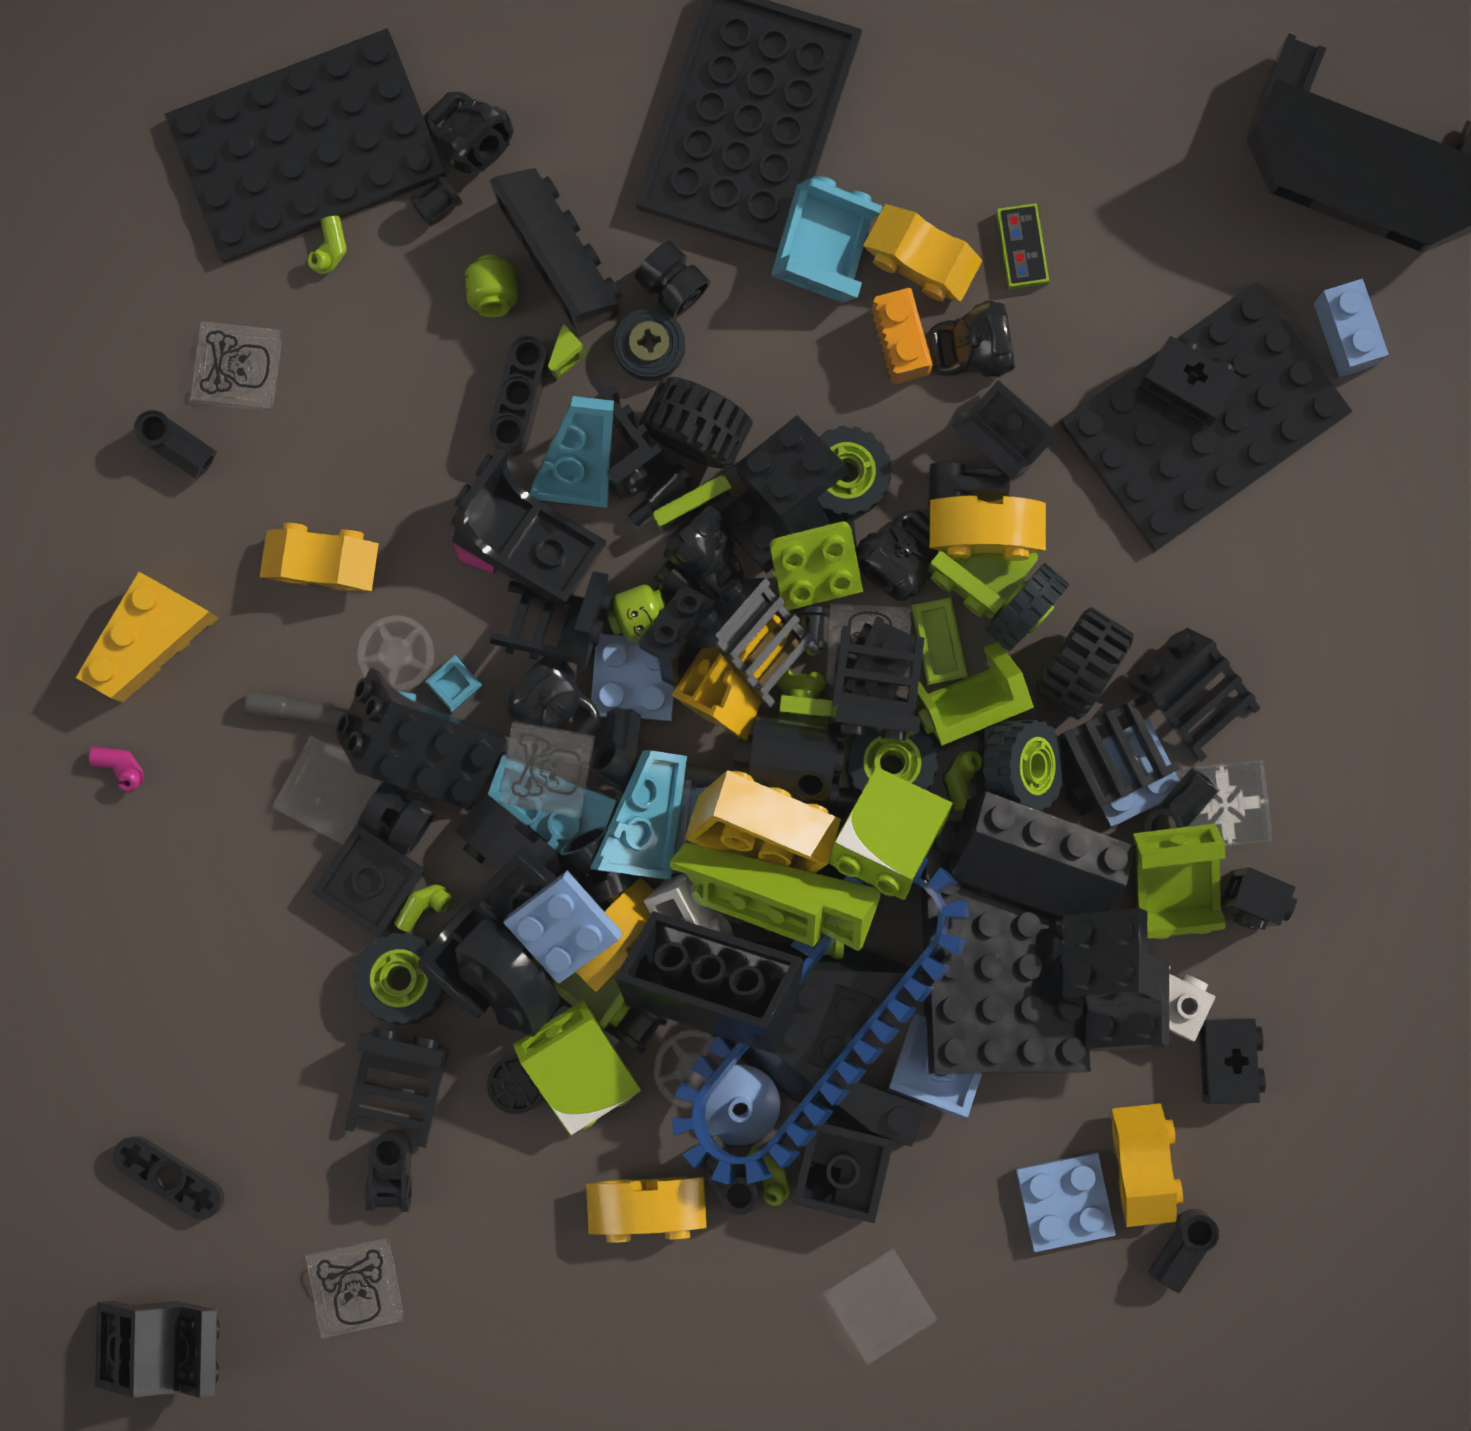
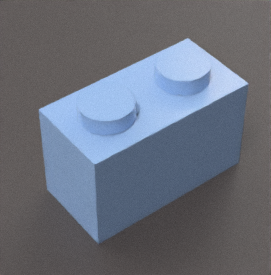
[1314,278,1389,378]

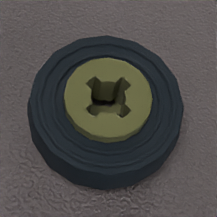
[614,308,685,381]

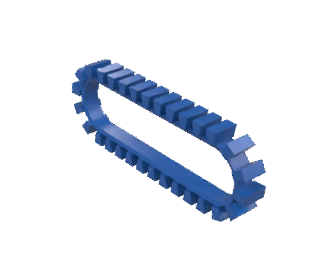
[671,858,970,1184]

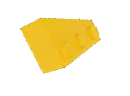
[76,572,219,703]
[671,614,789,740]

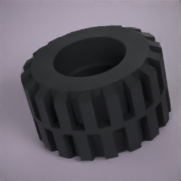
[640,377,753,469]
[1035,607,1134,720]

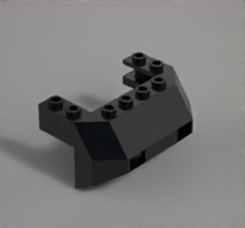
[1246,33,1471,253]

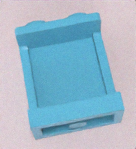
[771,176,882,303]

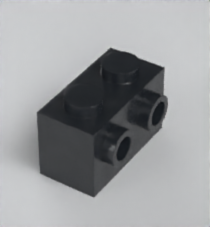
[1221,867,1297,931]

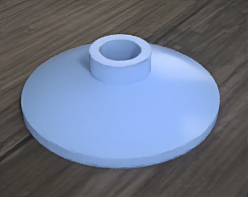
[702,1064,780,1146]

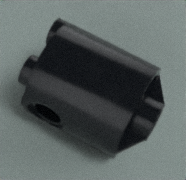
[732,716,846,809]

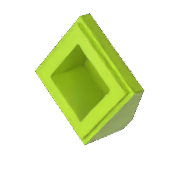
[548,324,585,380]

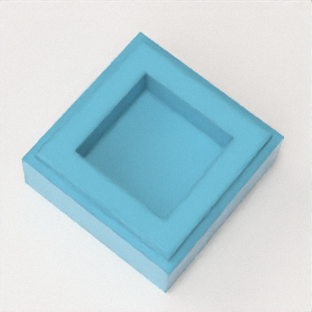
[425,655,483,713]

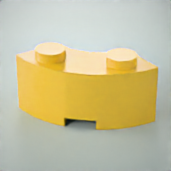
[863,204,982,303]
[929,496,1046,561]
[259,523,379,591]
[576,877,654,992]
[1112,1103,1183,1227]
[586,1176,707,1243]

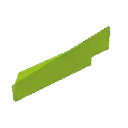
[669,843,881,951]

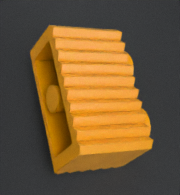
[871,288,932,384]

